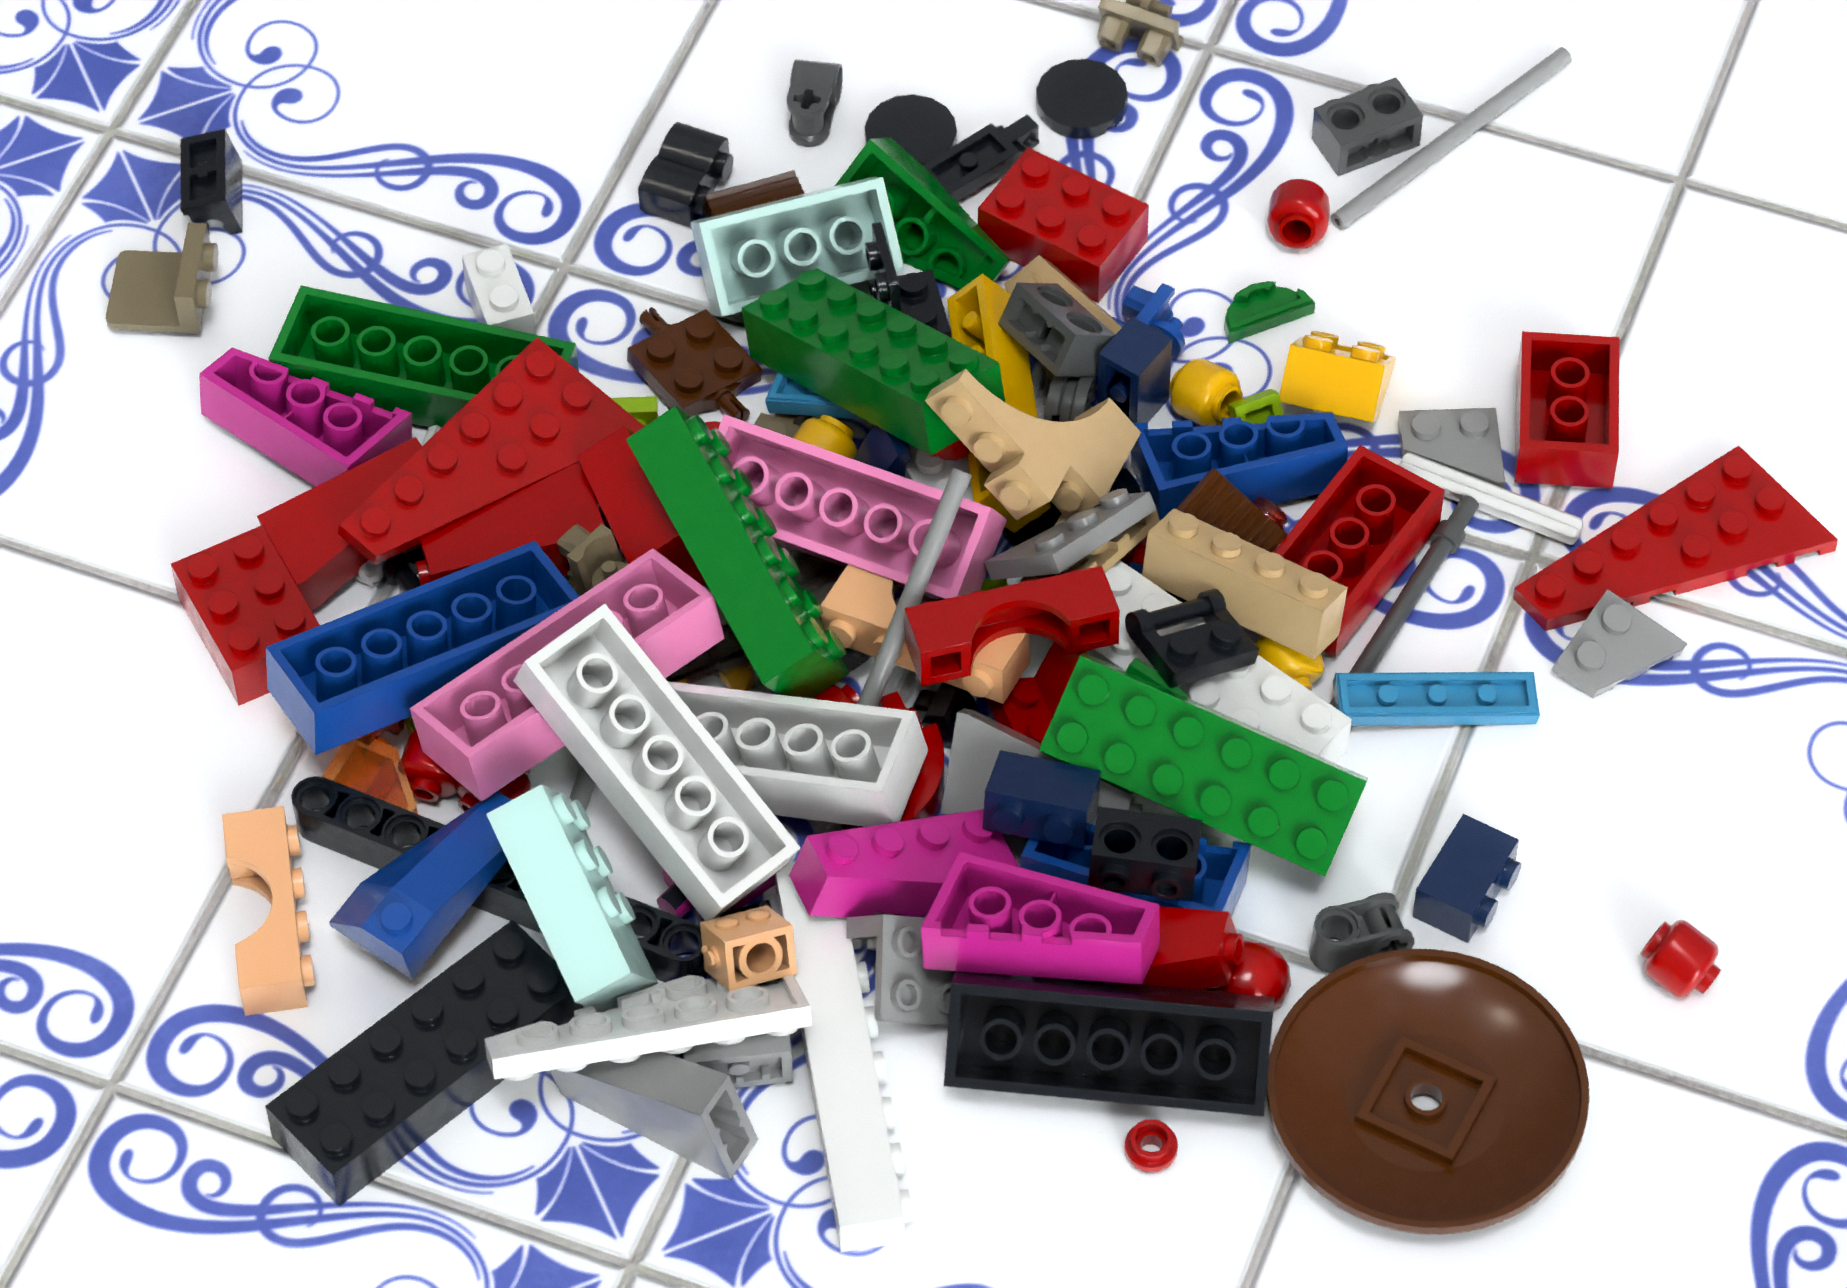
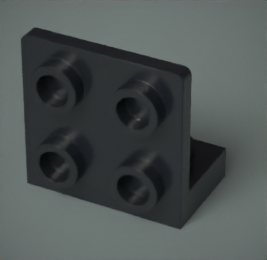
[865,222,952,338]

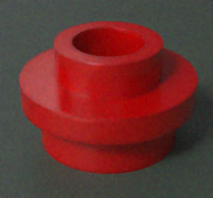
[1124,1119,1178,1172]

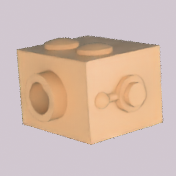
[700,905,797,991]

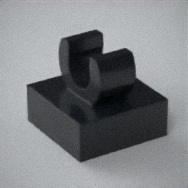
[913,682,978,748]

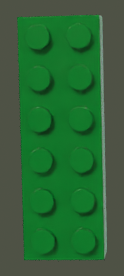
[741,268,1005,456]
[268,285,579,428]
[626,406,850,699]
[1039,653,1368,877]

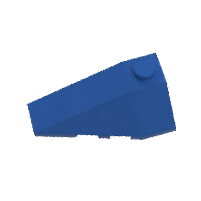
[329,791,511,979]

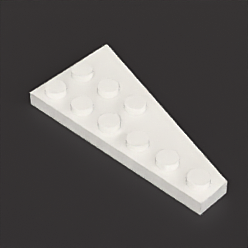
[484,975,812,1081]

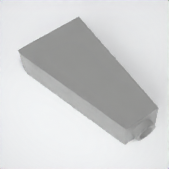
[941,709,1143,825]
[549,1051,758,1180]

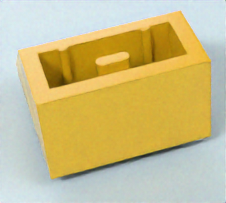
[1279,331,1396,423]

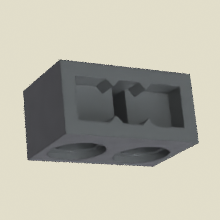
[1312,77,1423,177]
[998,283,1115,377]

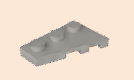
[984,488,1157,580]

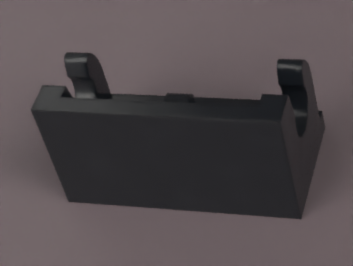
[181,129,243,235]

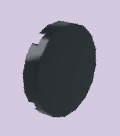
[1036,59,1128,139]
[864,94,957,165]

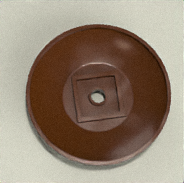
[1267,949,1590,1235]

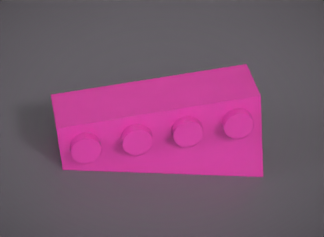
[199,347,412,487]
[789,809,1019,918]
[921,851,1160,985]

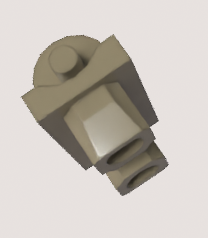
[1097,0,1184,66]
[557,524,628,596]

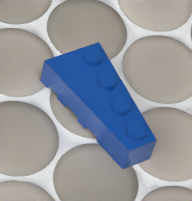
[1131,412,1348,520]

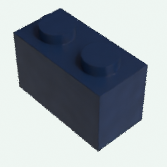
[1097,317,1172,423]
[982,750,1101,850]
[1412,813,1522,943]

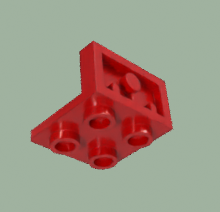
[986,642,1088,743]

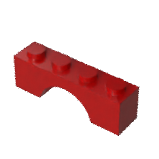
[904,566,1120,687]

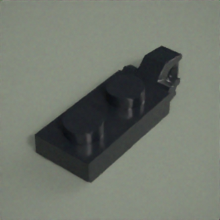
[923,114,1040,202]

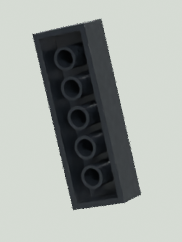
[265,920,584,1207]
[944,971,1274,1116]

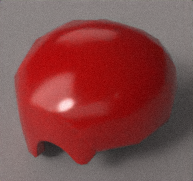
[1206,940,1291,1010]

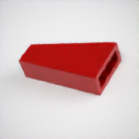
[257,437,422,611]
[415,463,604,585]
[1142,906,1244,990]

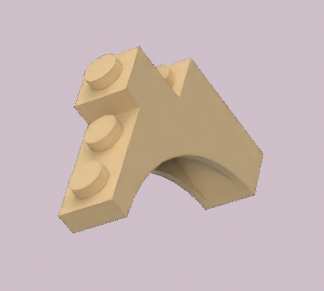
[925,369,1141,521]

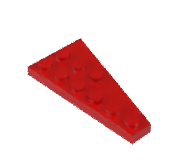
[338,337,645,565]
[1513,445,1838,631]

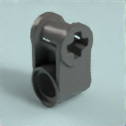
[786,59,843,146]
[1309,892,1415,973]

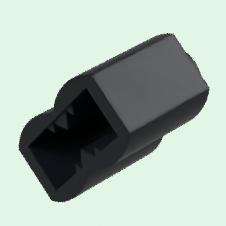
[638,122,734,226]

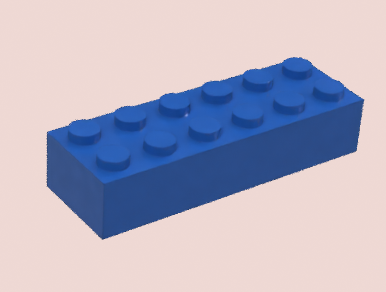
[266,541,579,755]

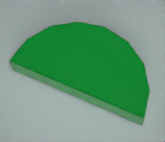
[1224,281,1315,343]

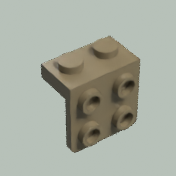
[105,223,218,334]

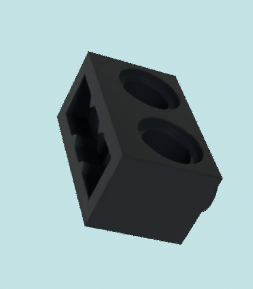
[1088,806,1202,902]

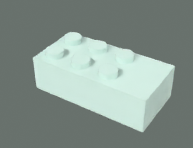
[690,177,905,317]
[486,784,658,1012]

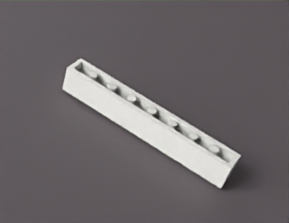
[775,861,913,1253]

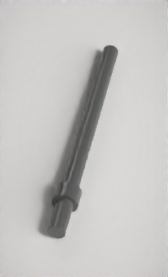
[1329,495,1479,707]

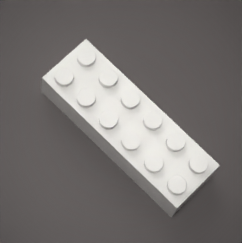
[1048,560,1352,763]
[513,604,801,921]
[668,681,928,827]

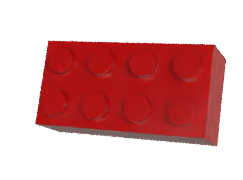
[1273,445,1444,658]

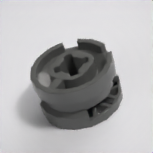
[1044,375,1096,422]

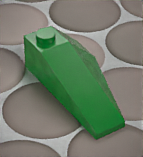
[835,137,1011,289]

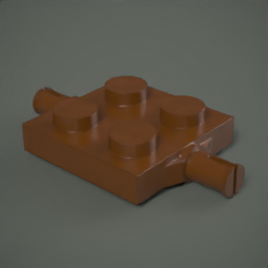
[627,307,762,421]

